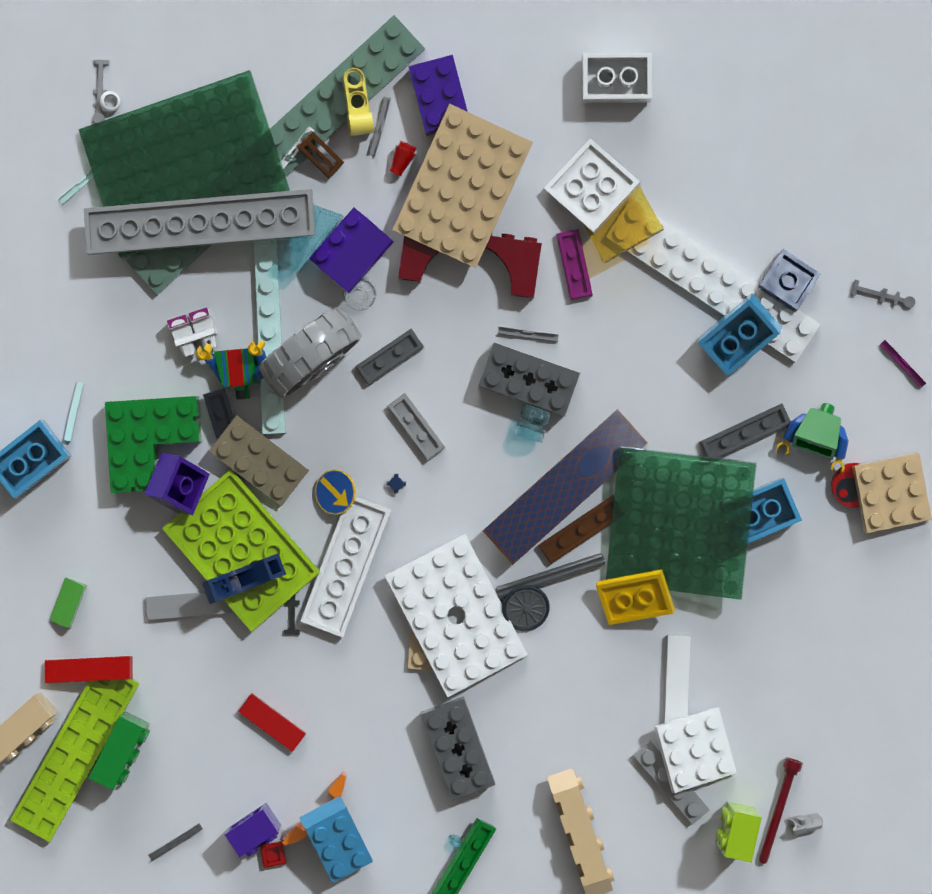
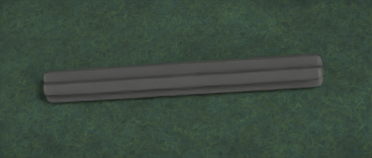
[496,553,605,598]

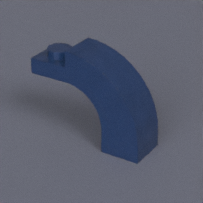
[202,553,286,604]

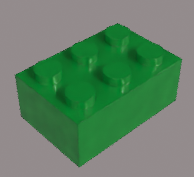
[89,711,150,790]

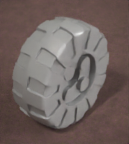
[259,307,362,398]

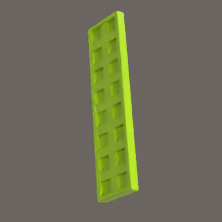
[10,679,140,842]

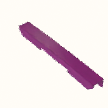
[880,340,927,388]

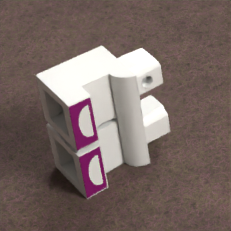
[167,307,217,358]

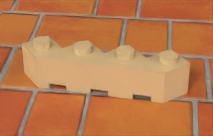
[547,768,615,894]

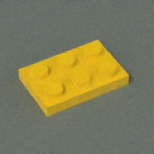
[596,570,675,625]

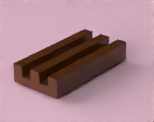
[296,130,344,179]

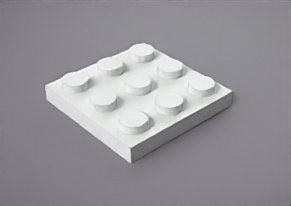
[544,138,641,234]
[654,707,737,793]

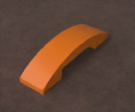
[282,771,347,846]

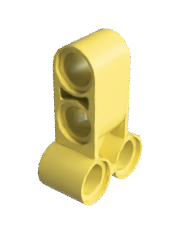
[343,68,374,136]

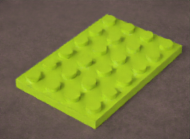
[162,469,320,632]

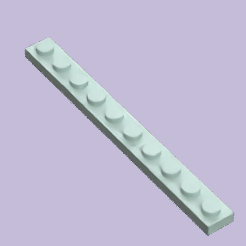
[254,239,286,434]

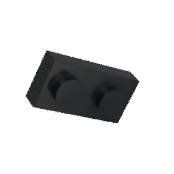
[203,388,234,438]

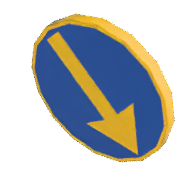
[315,469,356,515]

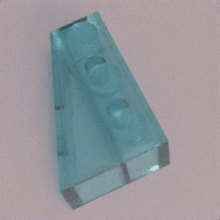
[277,205,344,274]

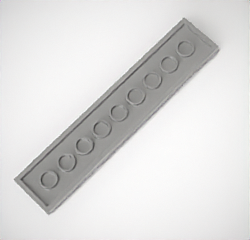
[84,189,316,255]

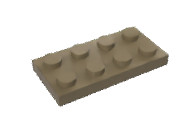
[209,415,309,506]

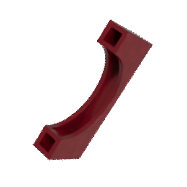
[398,232,542,299]

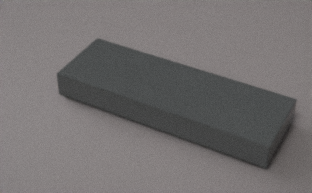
[355,328,424,385]

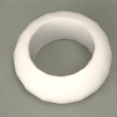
[100,91,121,112]

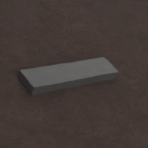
[699,403,791,462]

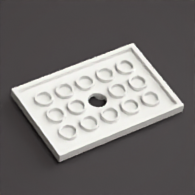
[384,534,528,697]

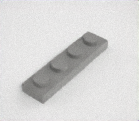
[633,740,710,825]

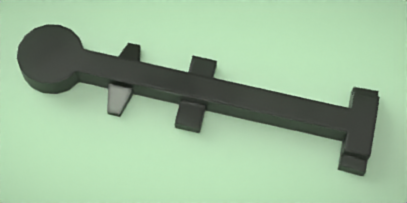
[284,590,300,635]

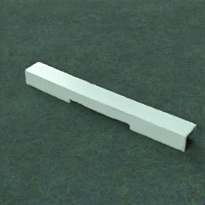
[64,381,84,441]

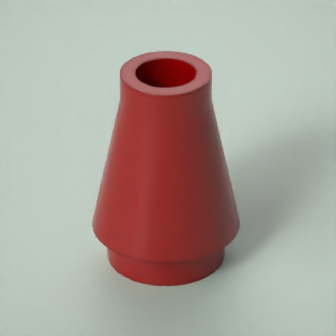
[389,140,417,176]

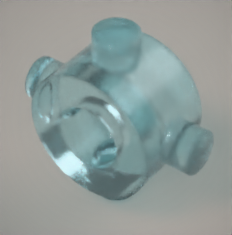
[448,834,464,848]

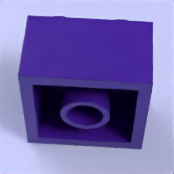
[145,452,210,516]
[224,803,281,858]

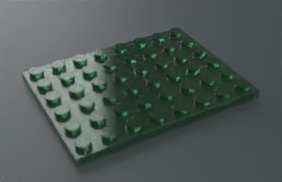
[78,70,291,259]

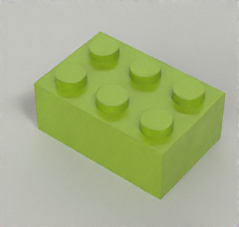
[715,801,762,863]

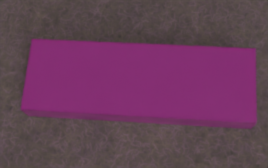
[556,229,593,301]

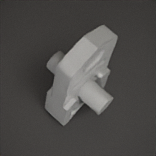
[789,813,823,836]

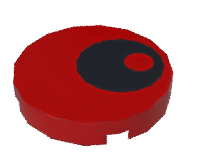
[831,463,860,508]

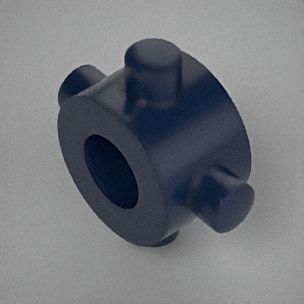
[386,474,406,494]

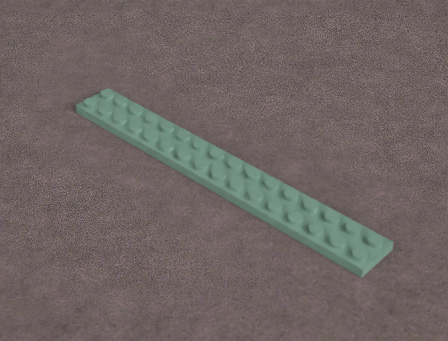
[126,15,425,295]

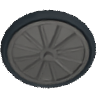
[502,585,550,631]

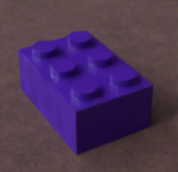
[408,55,468,136]

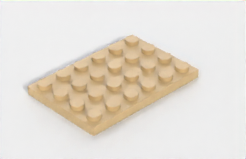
[393,104,533,268]

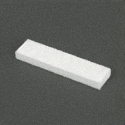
[664,635,691,723]

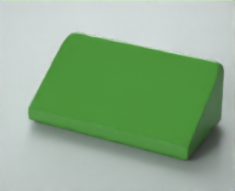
[50,577,87,628]

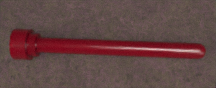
[759,757,803,864]

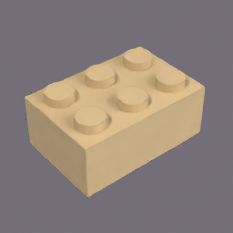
[0,692,58,762]

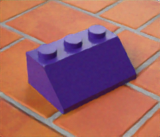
[309,207,394,293]

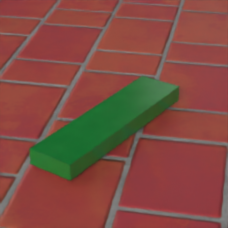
[431,818,496,894]

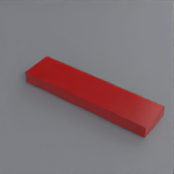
[45,656,133,683]

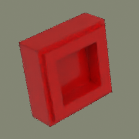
[260,840,287,868]

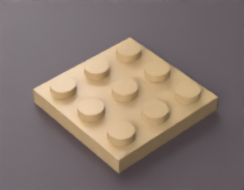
[852,453,932,533]

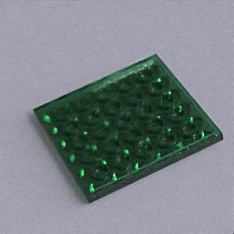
[606,446,757,600]

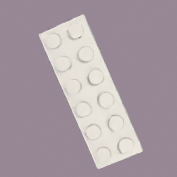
[300,496,391,638]

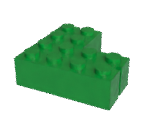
[105,396,202,493]

